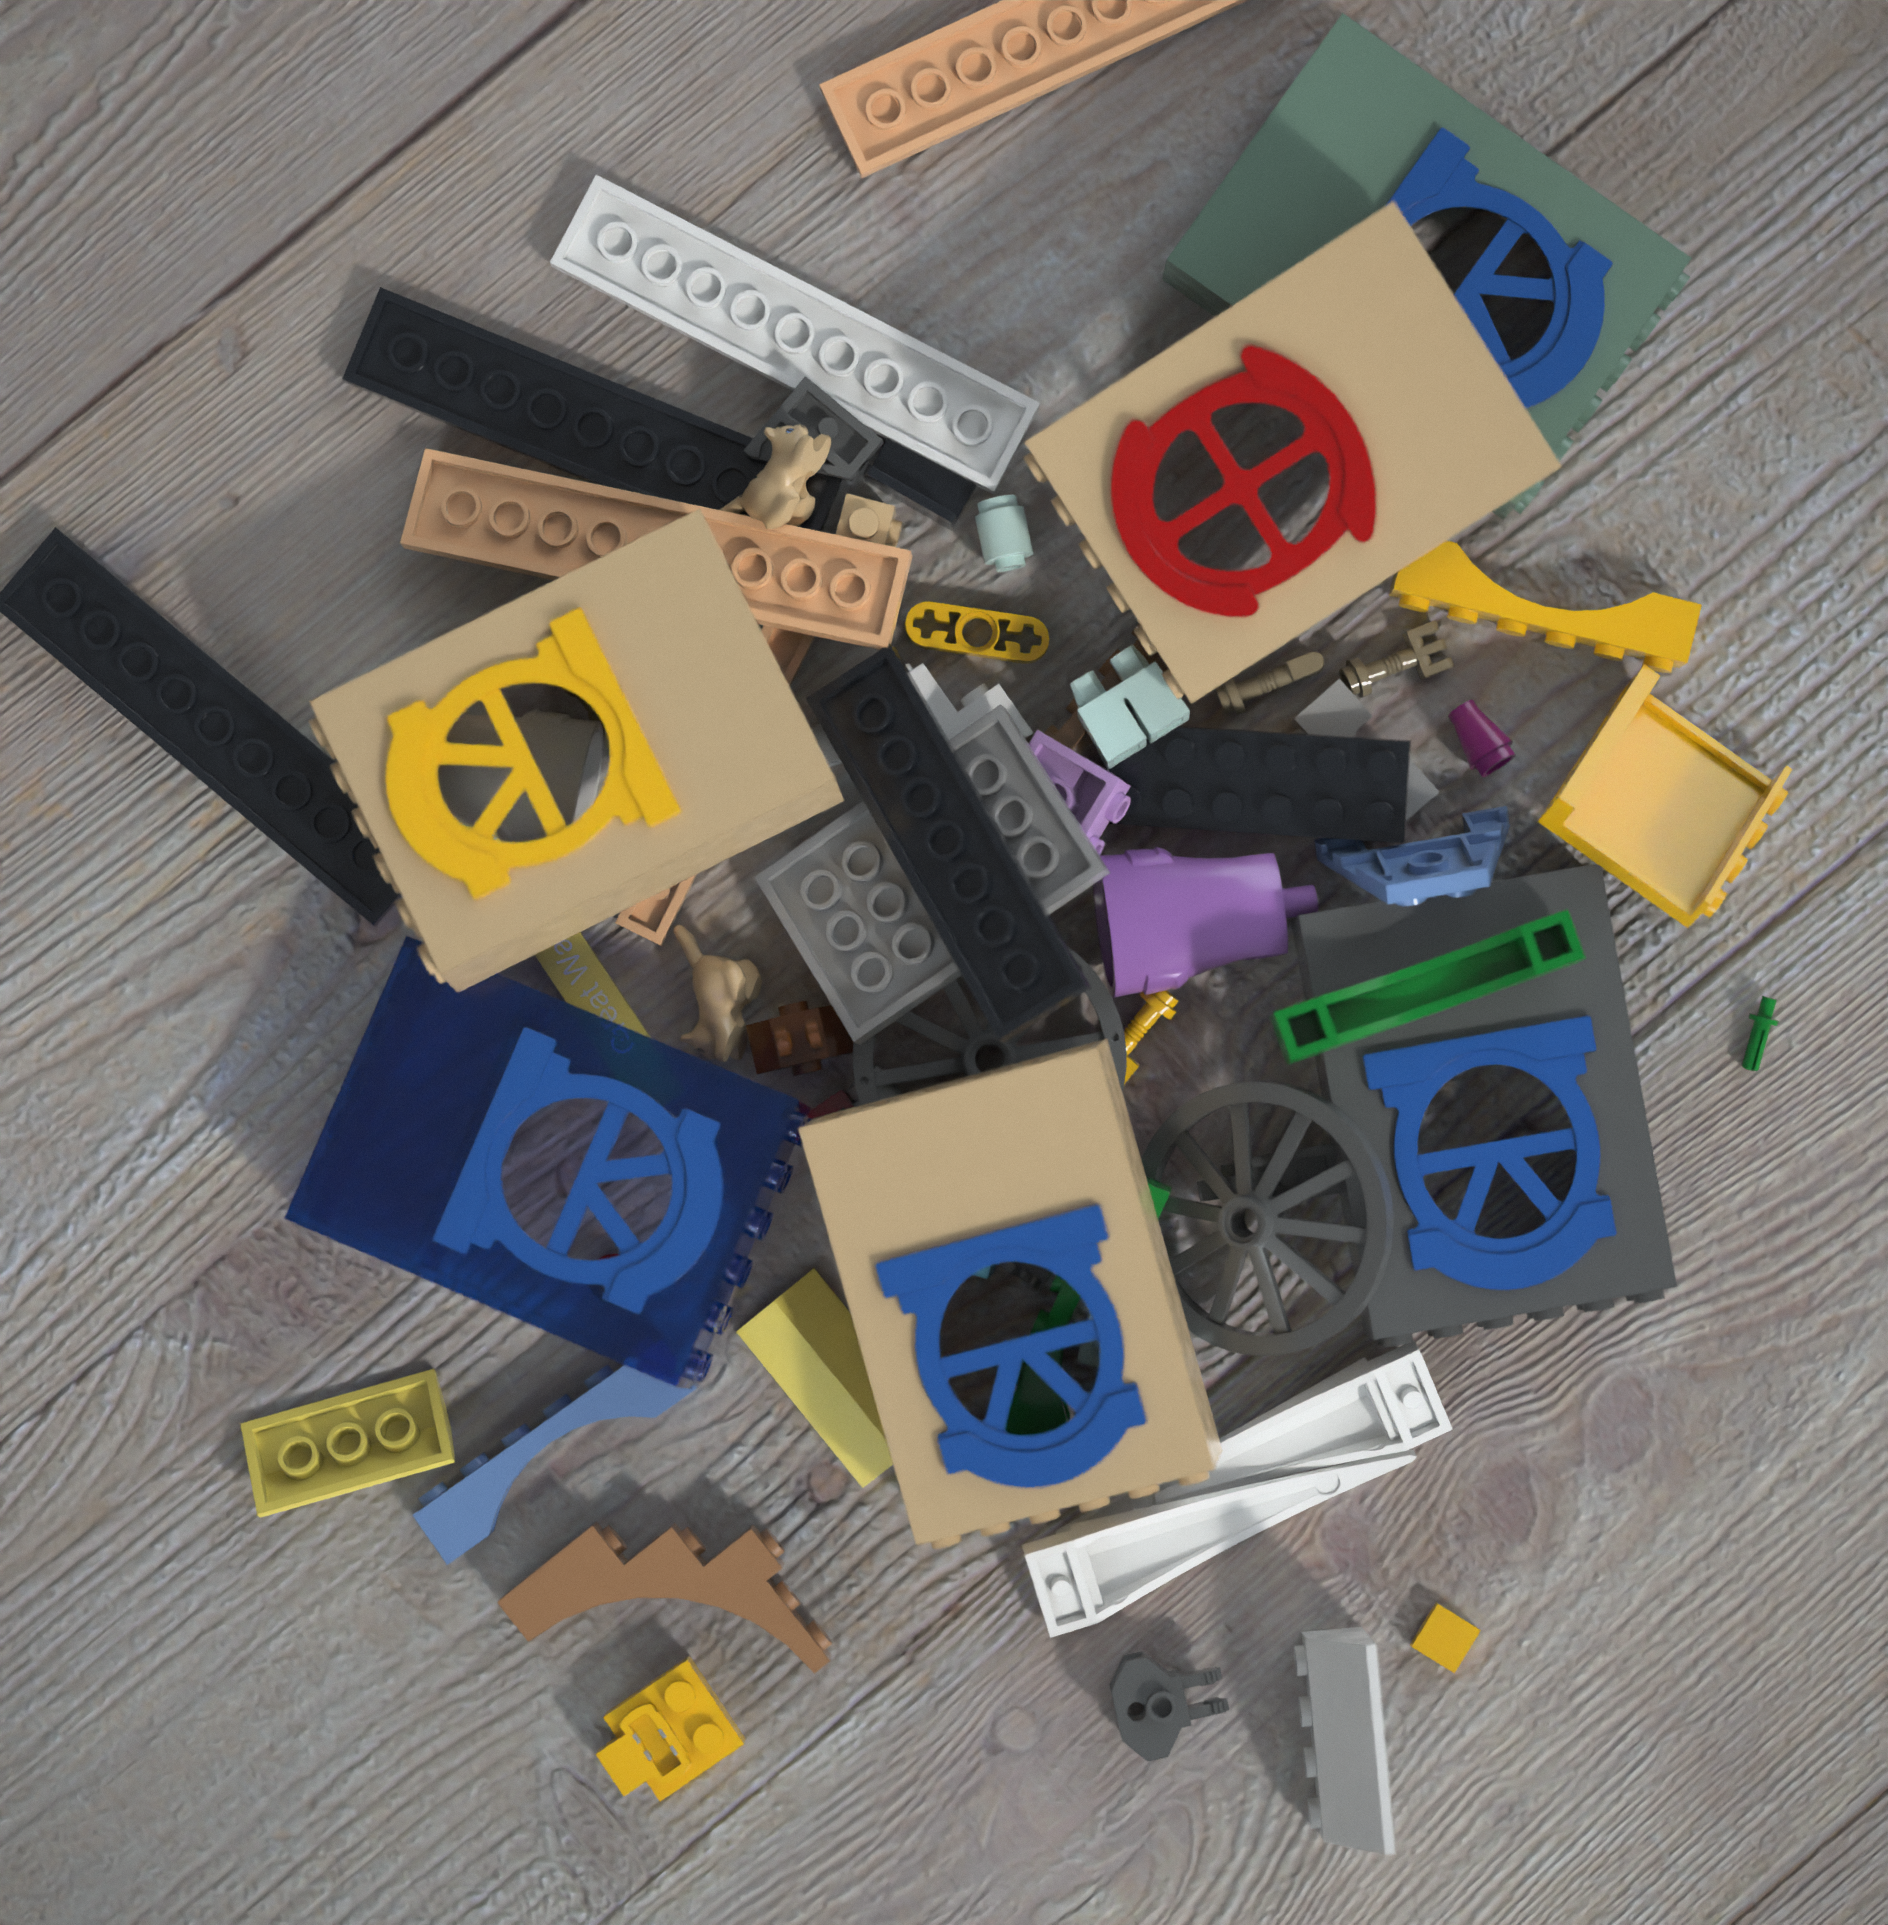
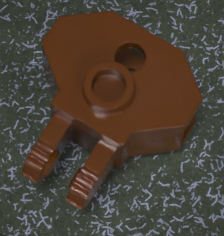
[746,1001,854,1076]

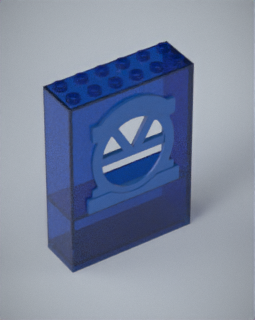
[284,935,813,1389]

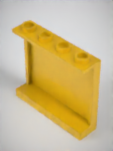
[1537,664,1793,928]

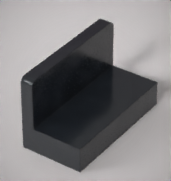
[864,439,976,531]

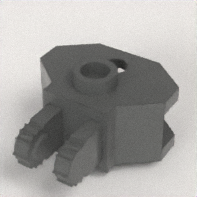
[1109,1651,1229,1762]

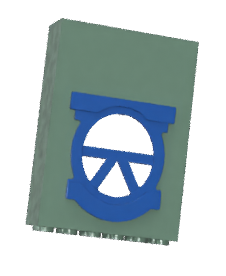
[1162,13,1692,520]

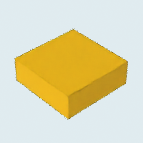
[1410,1602,1481,1674]

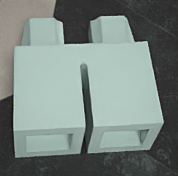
[1070,645,1190,770]

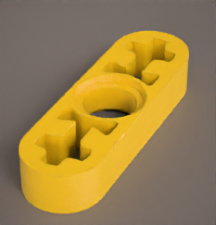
[905,601,1049,664]

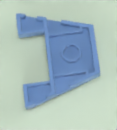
[1314,806,1510,906]

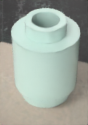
[975,495,1034,572]

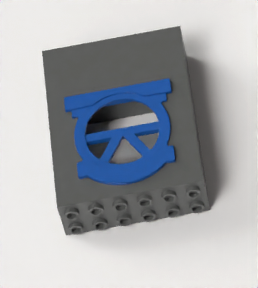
[1291,864,1677,1347]

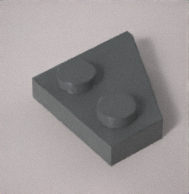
[743,376,884,481]

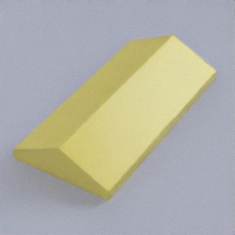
[736,1268,893,1488]
[240,1369,455,1518]

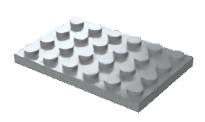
[754,705,1110,1045]

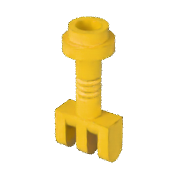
[1124,990,1179,1084]

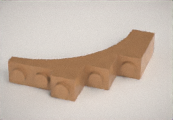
[497,1521,833,1674]

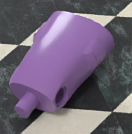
[1092,847,1318,998]

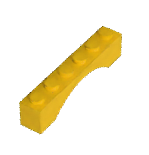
[1389,540,1702,673]

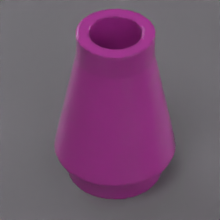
[1448,700,1516,777]

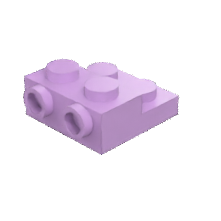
[1029,730,1131,856]

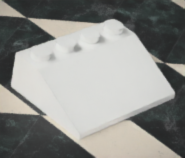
[1294,1627,1395,1854]

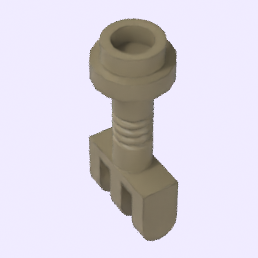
[1339,620,1455,698]
[1215,651,1324,715]

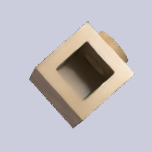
[835,493,903,547]

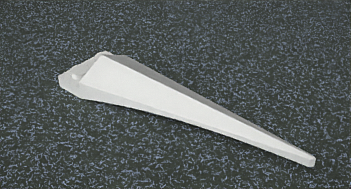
[1056,1340,1453,1534]
[1022,1449,1417,1638]

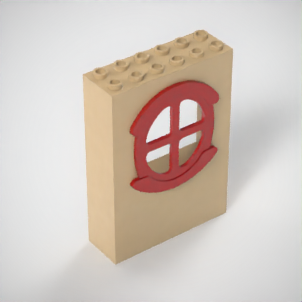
[1023,201,1562,704]

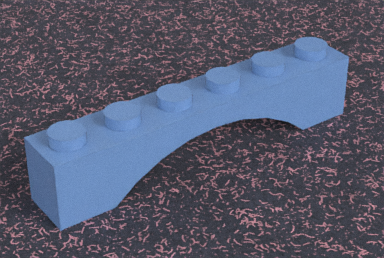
[412,1335,700,1565]

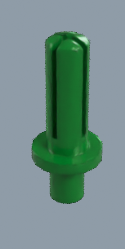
[1742,996,1779,1071]

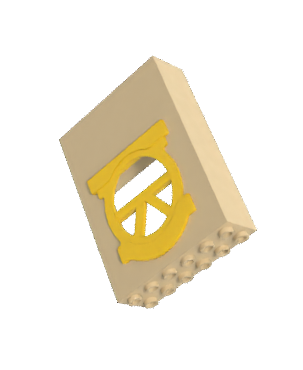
[309,509,844,992]

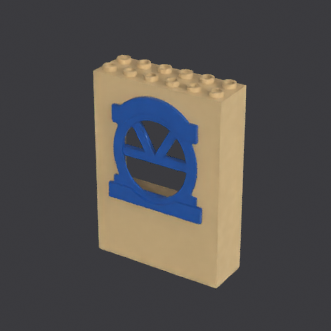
[798,1038,1222,1549]

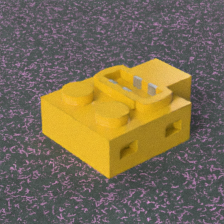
[595,1655,746,1802]

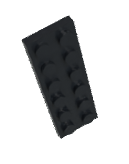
[1105,723,1411,843]

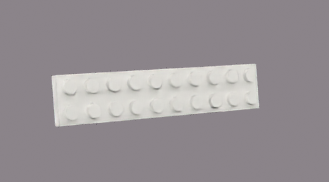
[550,175,1040,494]

